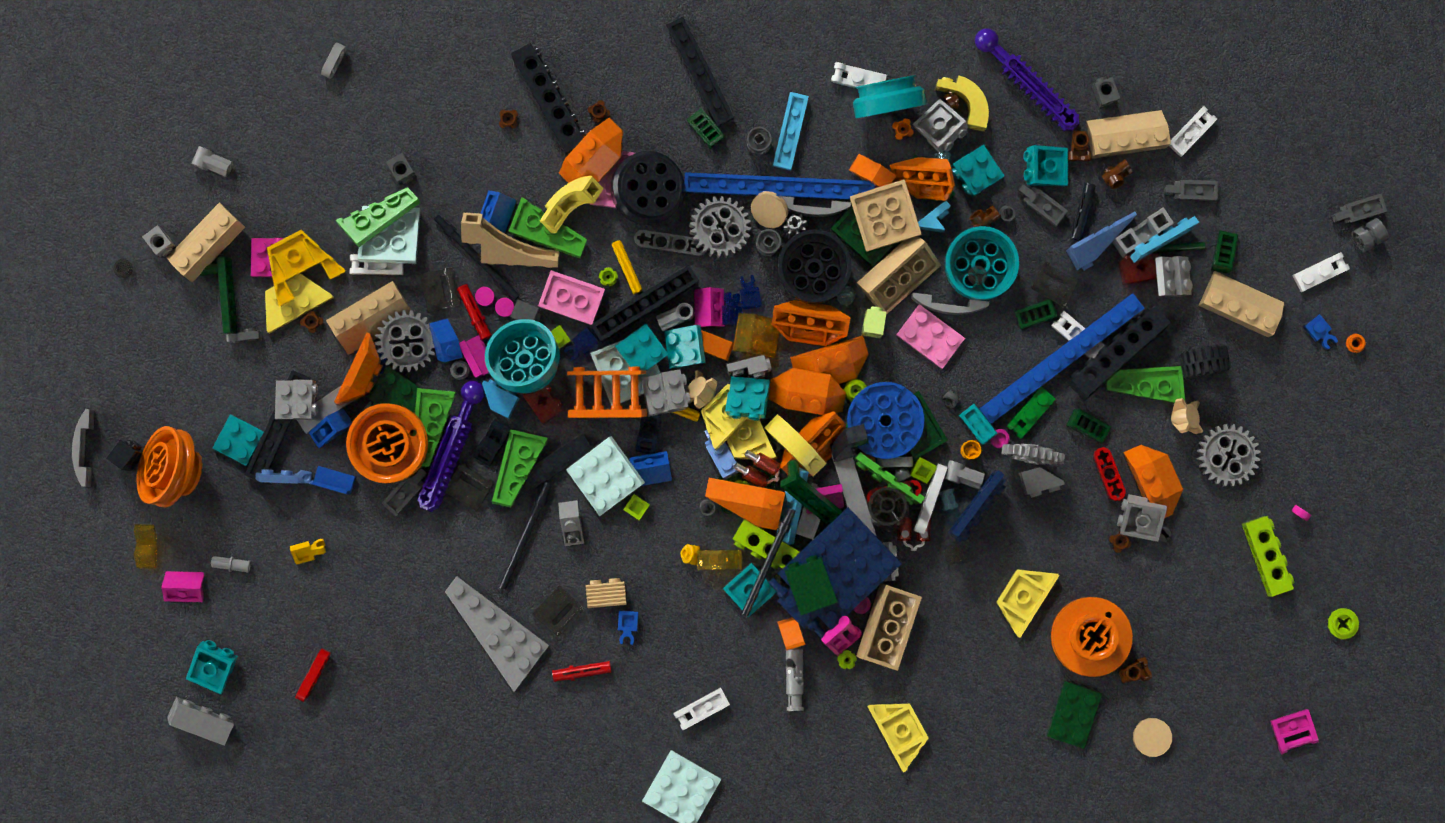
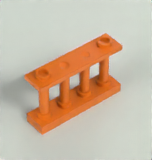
[567,366,647,418]

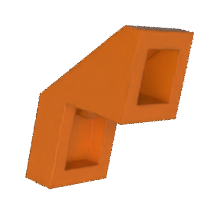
[849,154,896,187]
[701,330,734,361]
[777,617,805,650]

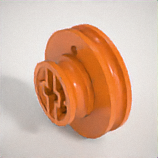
[346,403,428,483]
[137,426,203,508]
[1051,597,1133,677]

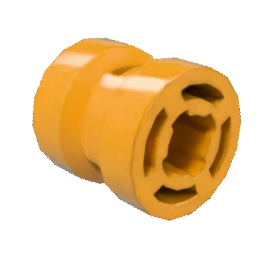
[960,440,981,460]

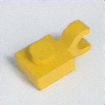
[290,539,326,565]

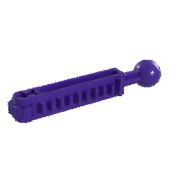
[974,28,1079,131]
[418,381,485,512]

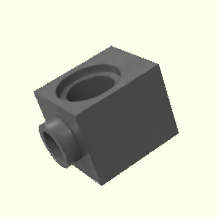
[1092,76,1120,108]
[386,153,416,185]
[510,300,542,322]

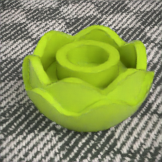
[844,379,867,402]

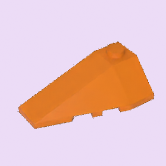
[705,478,785,530]

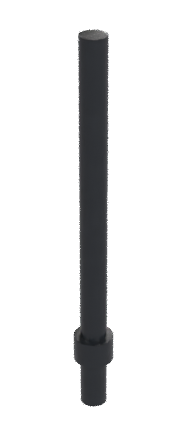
[434,215,520,300]
[499,482,552,590]
[741,508,796,616]

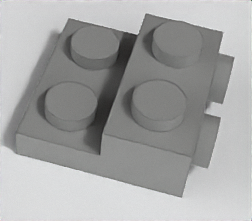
[913,99,968,153]
[1155,256,1193,297]
[726,355,772,379]
[641,370,691,416]
[275,380,318,420]
[1117,494,1167,542]

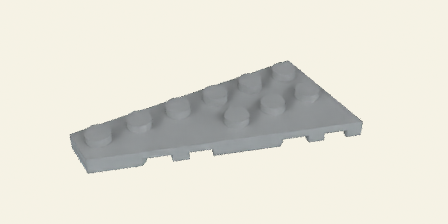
[445,576,549,692]

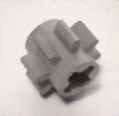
[784,214,808,238]

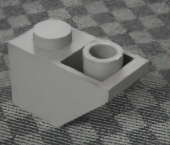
[1019,467,1064,498]
[558,500,584,546]

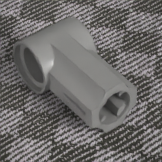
[191,146,233,177]
[656,303,695,331]
[944,460,985,489]

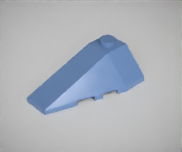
[1066,212,1137,271]

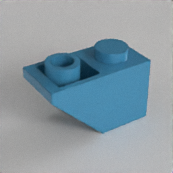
[482,379,520,419]

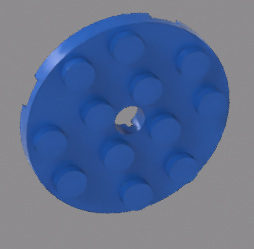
[847,382,924,459]

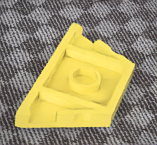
[265,274,334,334]
[701,384,748,450]
[727,419,777,460]
[996,570,1060,638]
[867,703,928,773]

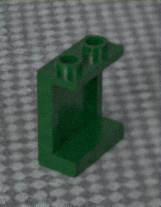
[785,555,838,615]

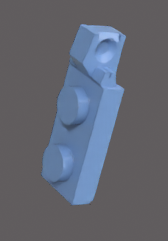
[704,430,739,480]
[255,469,312,484]

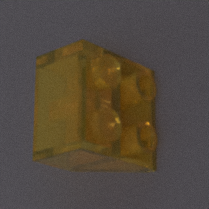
[733,313,779,359]

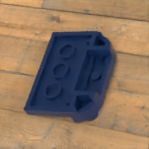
[948,470,1006,542]

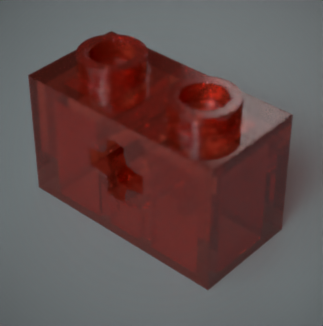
[1118,253,1160,285]
[521,385,563,425]

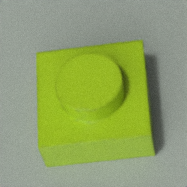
[550,325,571,349]
[910,457,937,484]
[623,494,650,521]

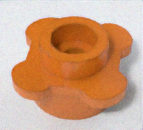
[892,118,914,140]

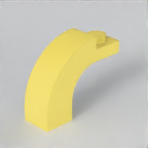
[935,76,989,131]
[540,176,604,233]
[764,414,827,477]

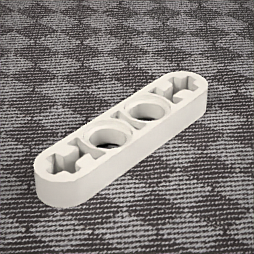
[914,463,947,534]

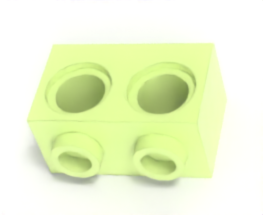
[861,307,886,338]

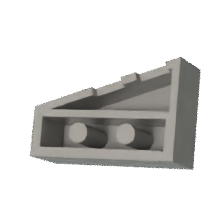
[167,696,234,746]

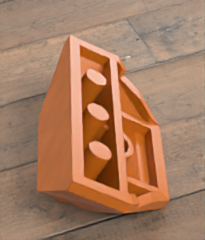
[559,118,623,183]
[890,157,955,201]
[771,300,850,346]
[334,332,382,406]
[790,335,868,384]
[768,368,846,415]
[780,411,846,476]
[1123,445,1183,518]

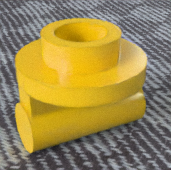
[681,544,700,565]

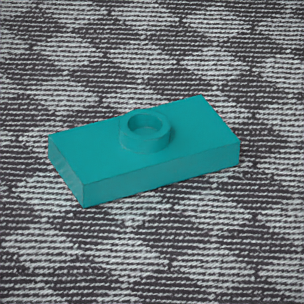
[959,404,998,445]

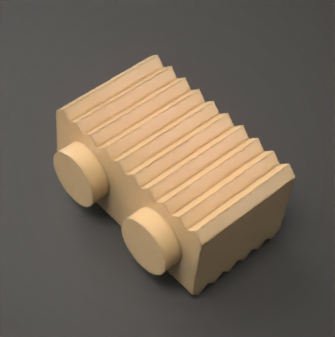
[586,578,627,608]

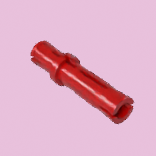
[456,284,492,341]
[552,661,611,682]

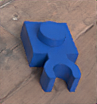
[1304,314,1338,350]
[618,611,638,645]

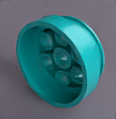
[853,75,927,118]
[945,226,1019,301]
[485,319,560,393]

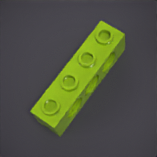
[1242,516,1294,597]
[733,519,800,570]

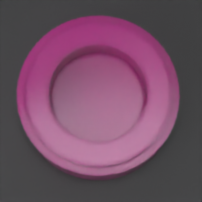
[475,287,495,307]
[495,298,515,317]
[990,429,1010,448]
[1292,505,1312,521]
[853,597,871,614]

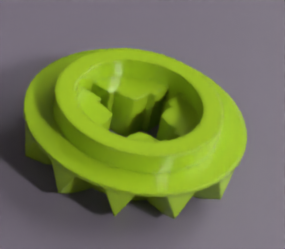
[1328,608,1359,639]

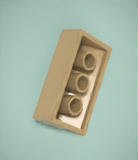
[1086,110,1171,159]
[167,202,245,282]
[857,236,941,315]
[1199,271,1284,337]
[326,281,414,355]
[856,583,922,671]

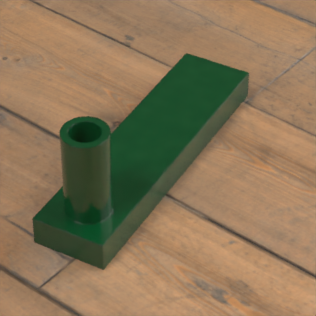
[199,257,237,334]
[780,460,842,525]

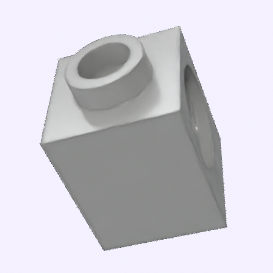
[142,225,175,257]

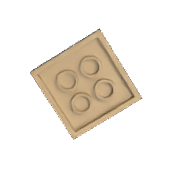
[850,179,922,252]

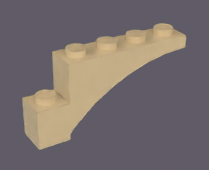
[461,213,559,268]

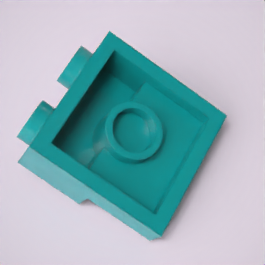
[951,145,1004,198]
[1024,145,1068,187]
[725,376,770,421]
[186,640,238,694]

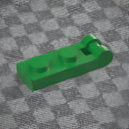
[1006,386,1055,439]

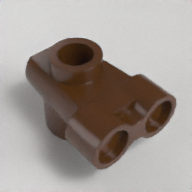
[1068,131,1091,161]
[1102,159,1133,189]
[969,205,1002,227]
[1118,657,1152,683]

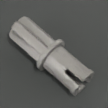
[211,556,251,573]

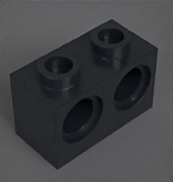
[106,440,143,471]

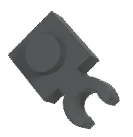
[226,328,262,343]

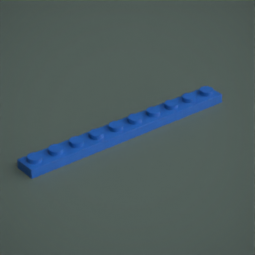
[684,172,875,200]
[979,293,1144,424]

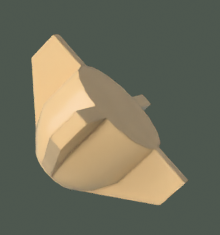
[685,370,717,409]
[1171,398,1203,434]

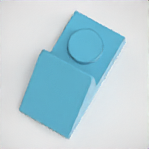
[918,201,951,232]

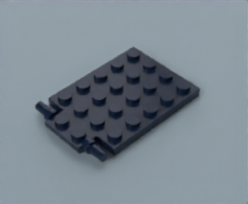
[768,507,902,639]

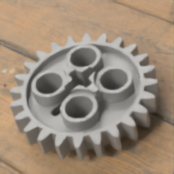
[689,196,751,258]
[375,310,435,372]
[1197,424,1261,486]
[1001,444,1065,465]

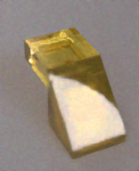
[133,524,157,568]
[697,550,742,570]

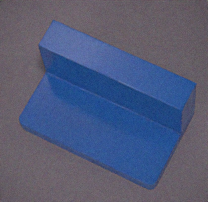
[480,190,516,234]
[629,451,672,486]
[310,466,356,495]

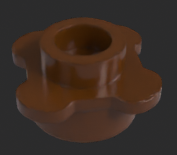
[943,90,960,109]
[588,100,610,123]
[499,110,518,129]
[300,310,323,333]
[1109,531,1131,553]

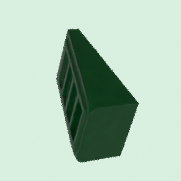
[686,108,725,149]
[1211,230,1239,274]
[1014,299,1058,330]
[1066,409,1111,444]

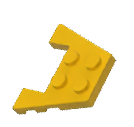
[267,230,345,307]

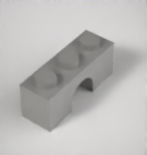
[1112,207,1174,258]

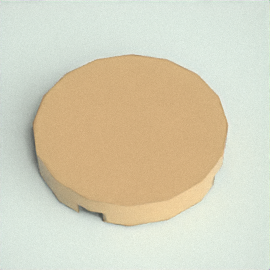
[751,191,788,228]
[1133,718,1172,757]

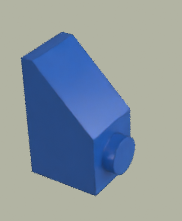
[429,318,462,362]
[309,408,352,448]

